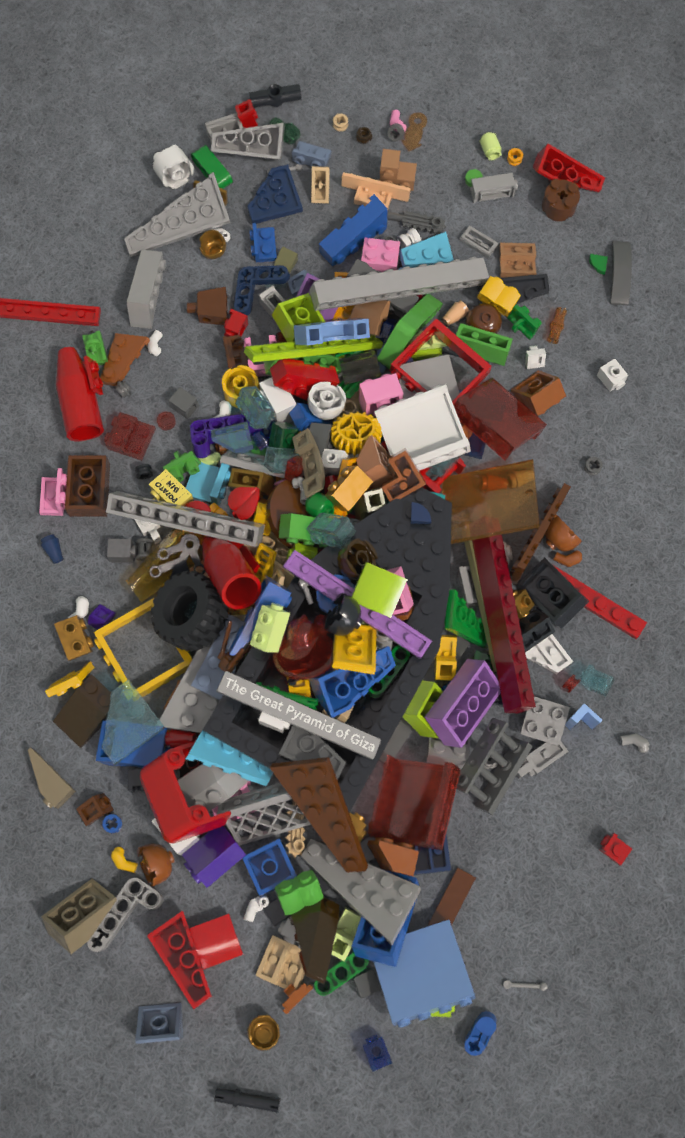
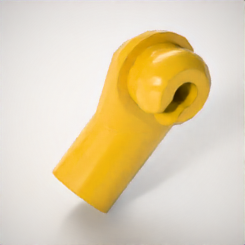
[111,847,138,873]

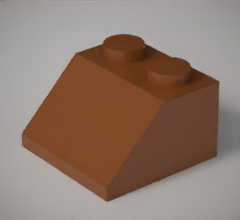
[511,370,566,416]

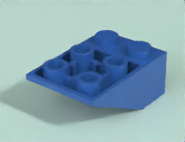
[95,721,167,767]

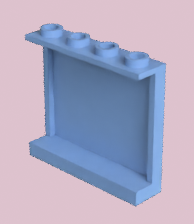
[374,920,475,1028]

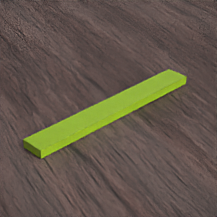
[244,335,383,362]

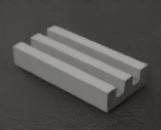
[459,225,499,258]

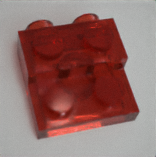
[104,412,156,461]

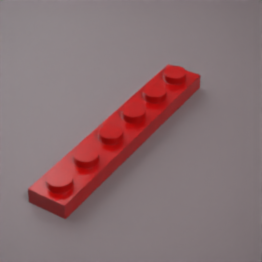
[0,298,101,326]
[552,564,647,640]

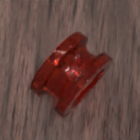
[562,674,581,693]

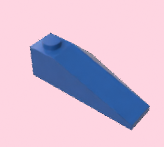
[229,576,292,656]
[308,646,396,718]

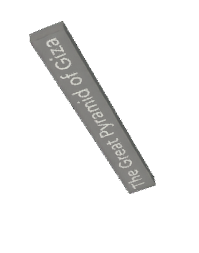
[216,671,381,760]

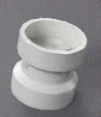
[397,228,421,249]

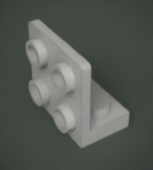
[520,696,570,745]

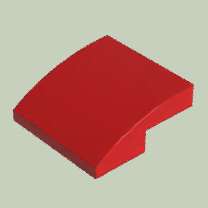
[189,914,243,970]

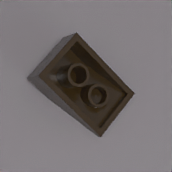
[53,674,123,748]

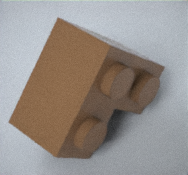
[380,149,417,191]

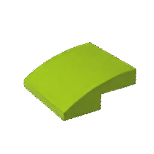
[351,562,407,618]

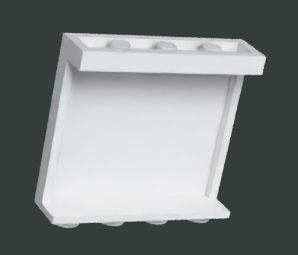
[374,384,471,470]

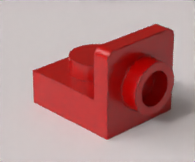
[599,833,632,866]

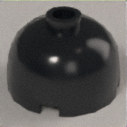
[324,593,363,636]

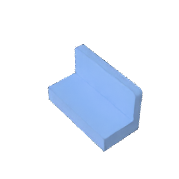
[565,704,602,730]

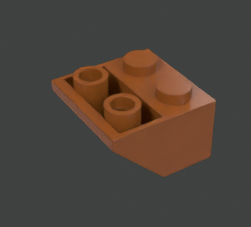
[368,837,419,876]

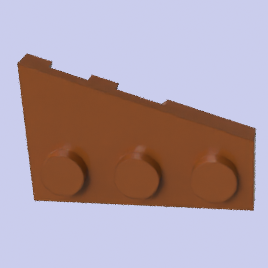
[100,333,150,386]

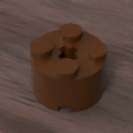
[542,179,580,222]

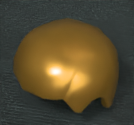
[199,229,226,259]
[247,1015,280,1051]

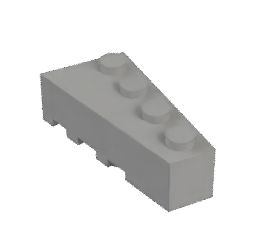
[127,250,166,329]

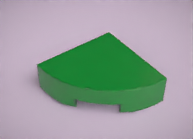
[589,254,608,275]

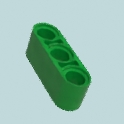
[191,145,233,189]
[368,645,410,698]
[314,952,368,996]

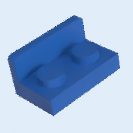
[250,223,277,263]

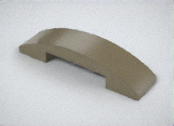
[292,428,325,498]

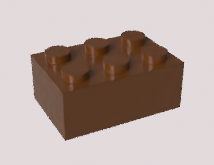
[65,455,110,517]

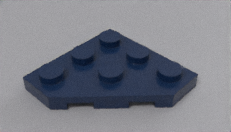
[247,164,303,225]

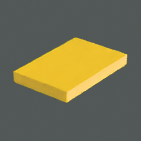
[332,624,376,674]

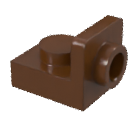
[76,793,114,826]

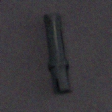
[214,1087,280,1113]

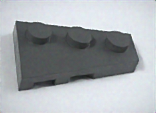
[279,725,346,781]

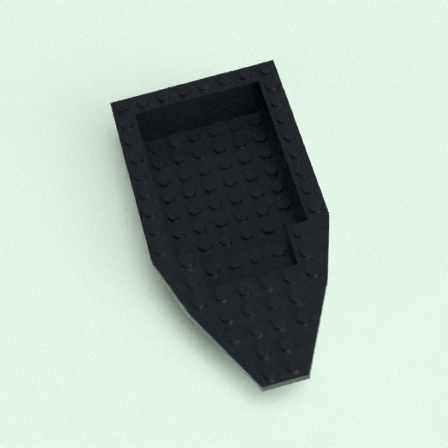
[203,487,452,813]

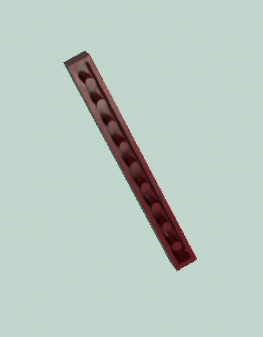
[469,518,536,713]

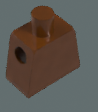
[187,287,228,326]

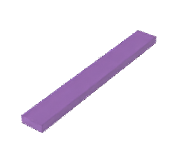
[283,550,432,659]

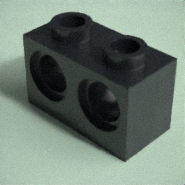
[519,608,555,652]

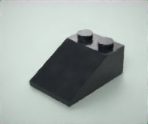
[517,557,589,629]

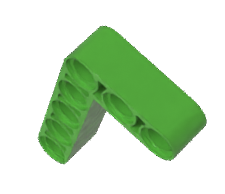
[377,293,443,369]

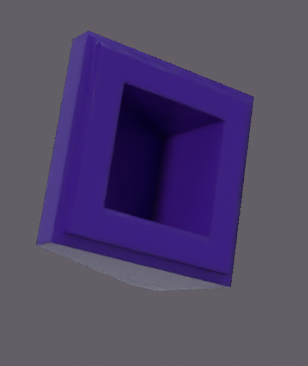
[88,604,116,630]

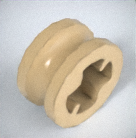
[333,114,348,131]

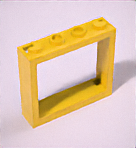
[94,598,193,702]

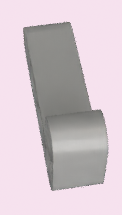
[87,878,163,952]

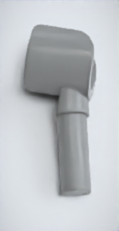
[298,579,313,605]

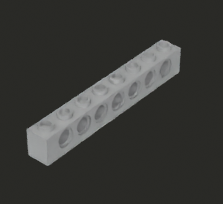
[106,491,265,547]

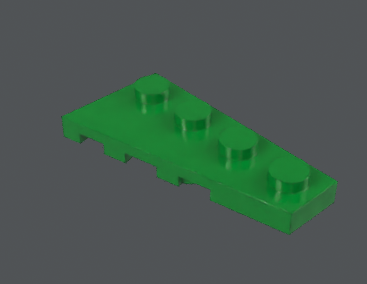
[444,589,488,649]

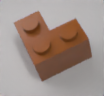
[381,448,426,502]

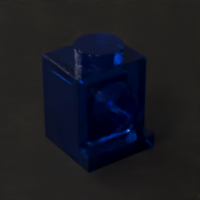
[363,1034,392,1072]

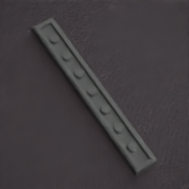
[379,633,471,767]

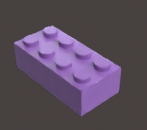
[425,659,501,748]

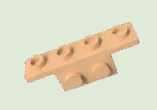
[342,173,410,208]

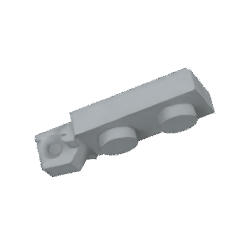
[516,741,569,779]

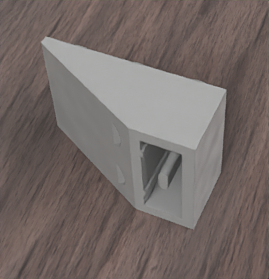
[425,737,470,774]

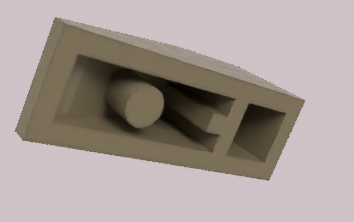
[28,747,76,809]

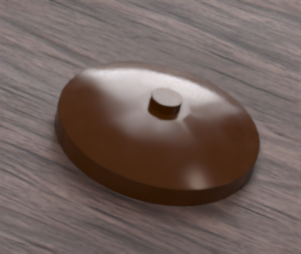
[266,477,337,550]

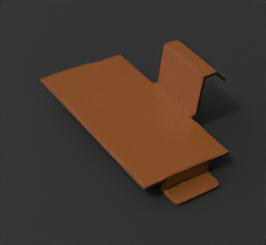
[282,983,313,1014]

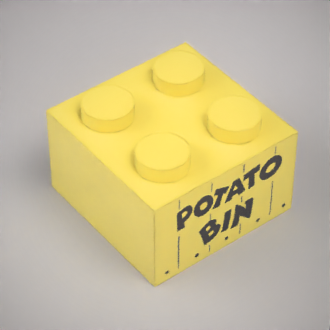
[149,469,194,506]

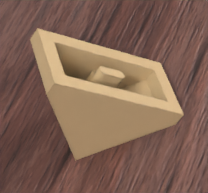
[311,166,330,203]

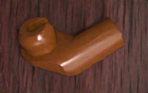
[553,550,582,567]

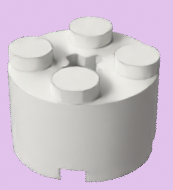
[153,145,194,189]

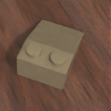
[41,879,117,954]

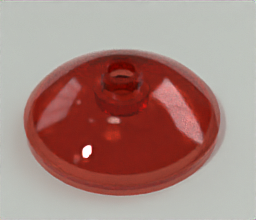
[273,630,334,680]

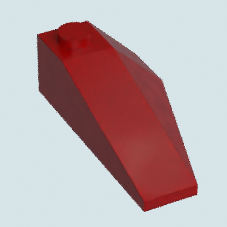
[533,143,605,192]

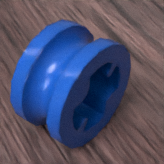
[103,814,122,833]

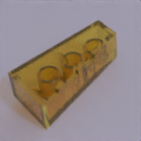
[126,528,203,602]

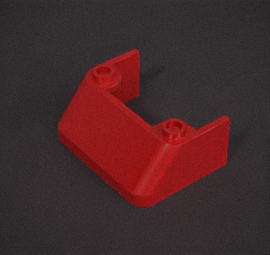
[139,741,231,844]

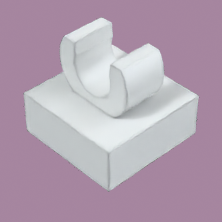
[525,346,546,369]

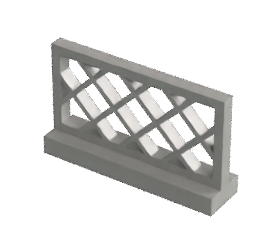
[217,783,311,846]

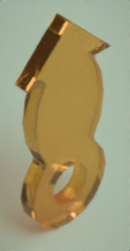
[402,112,427,152]

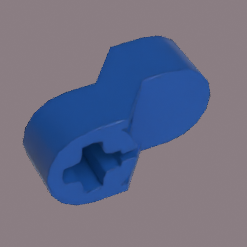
[465,1011,497,1056]

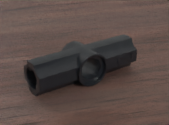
[249,84,302,108]

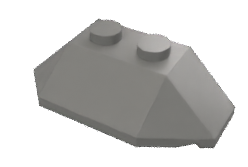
[178,763,249,812]

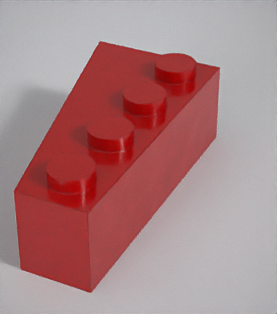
[147,911,212,1010]

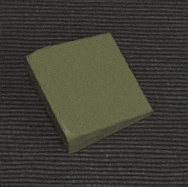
[274,246,298,273]

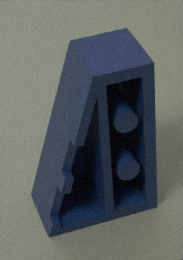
[413,807,451,876]

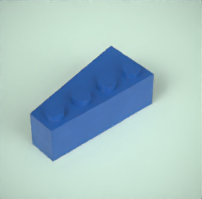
[319,194,388,267]

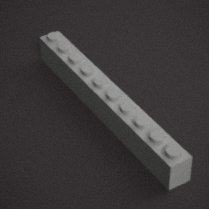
[309,257,489,311]

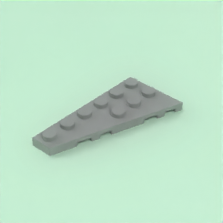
[124,172,231,257]
[156,616,237,733]
[301,839,421,945]

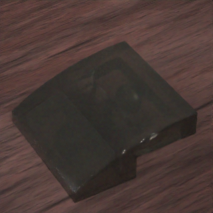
[339,350,381,385]

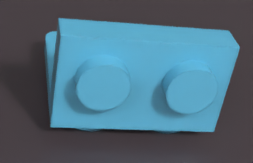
[186,462,231,506]

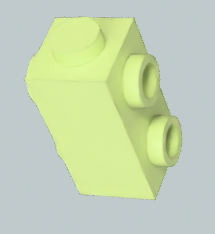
[250,603,290,652]

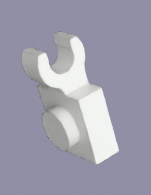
[134,519,162,544]

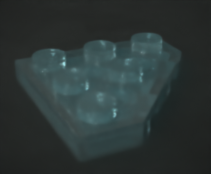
[102,679,165,765]

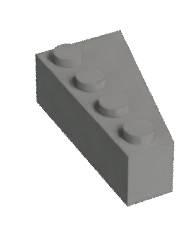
[211,123,285,159]

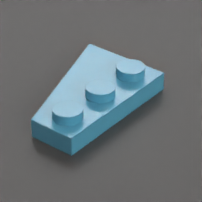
[399,232,454,268]

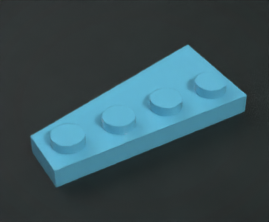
[186,730,273,786]

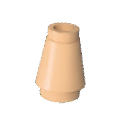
[442,300,469,326]

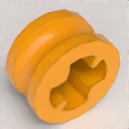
[507,148,523,166]

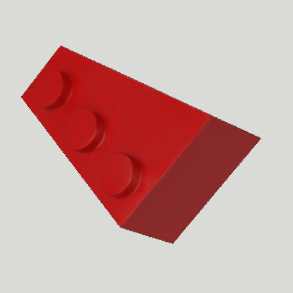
[270,359,340,401]

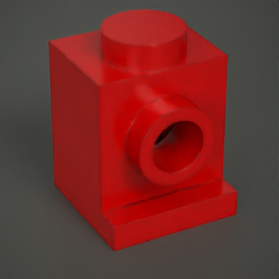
[235,99,259,128]
[224,309,248,337]

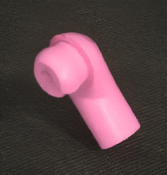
[390,110,406,132]

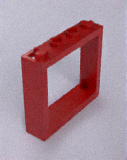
[390,318,492,408]

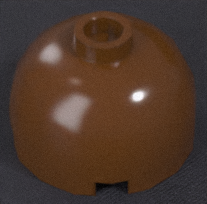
[465,303,502,334]

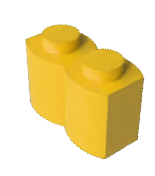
[477,276,521,317]

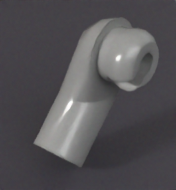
[619,734,650,753]

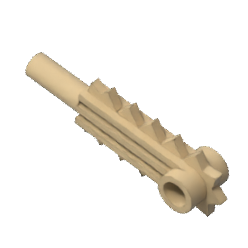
[284,800,306,858]

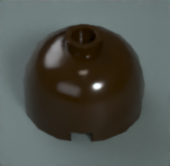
[337,539,378,580]

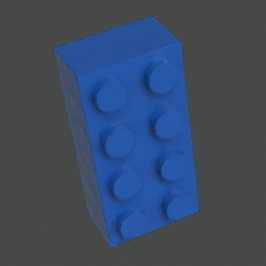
[351,869,419,967]

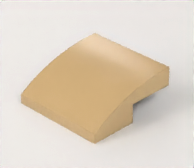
[255,935,304,989]

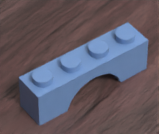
[294,318,370,345]

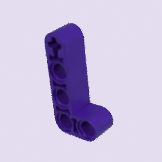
[190,412,264,458]

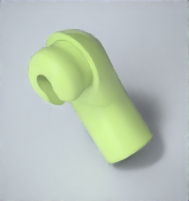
[199,452,221,466]

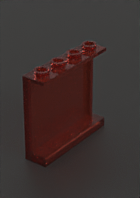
[454,377,547,461]
[368,755,461,850]

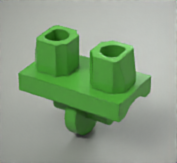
[82,330,108,366]
[163,451,202,482]

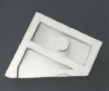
[525,634,573,674]

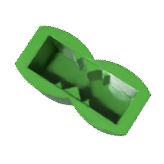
[274,870,324,915]

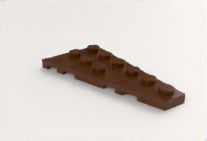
[509,483,571,586]
[270,757,368,873]

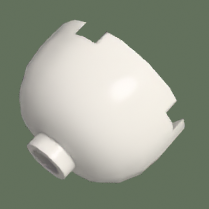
[308,382,346,420]

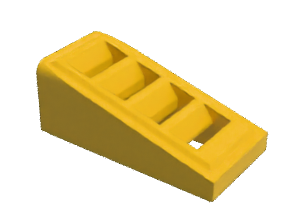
[255,543,277,584]

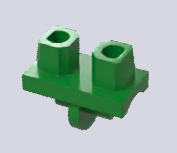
[507,305,542,340]

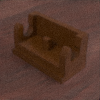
[223,335,248,369]

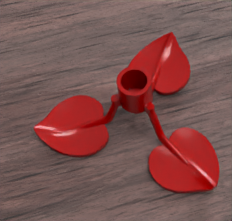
[184,487,260,551]

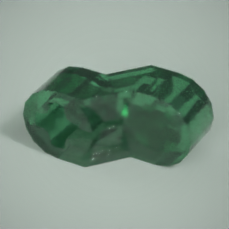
[268,117,300,144]

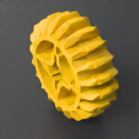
[331,411,382,457]

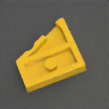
[45,661,95,697]

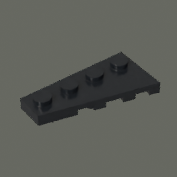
[476,274,550,305]

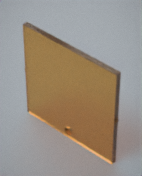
[442,459,540,544]

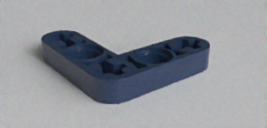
[234,265,290,316]

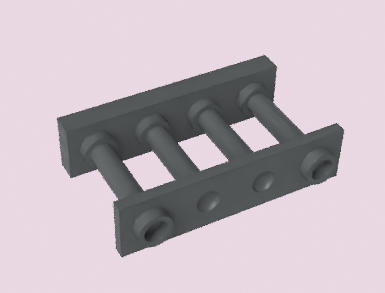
[451,717,533,815]

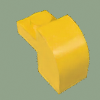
[434,635,457,680]

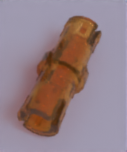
[547,307,567,344]

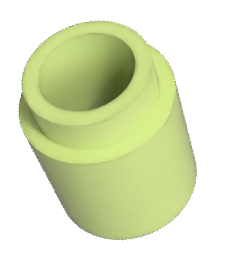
[480,132,502,160]

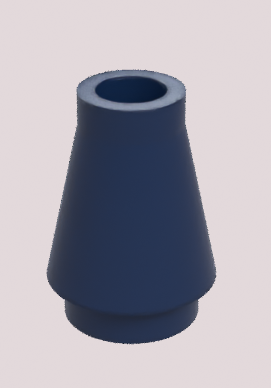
[40,534,64,564]

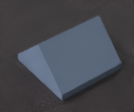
[135,1003,183,1044]

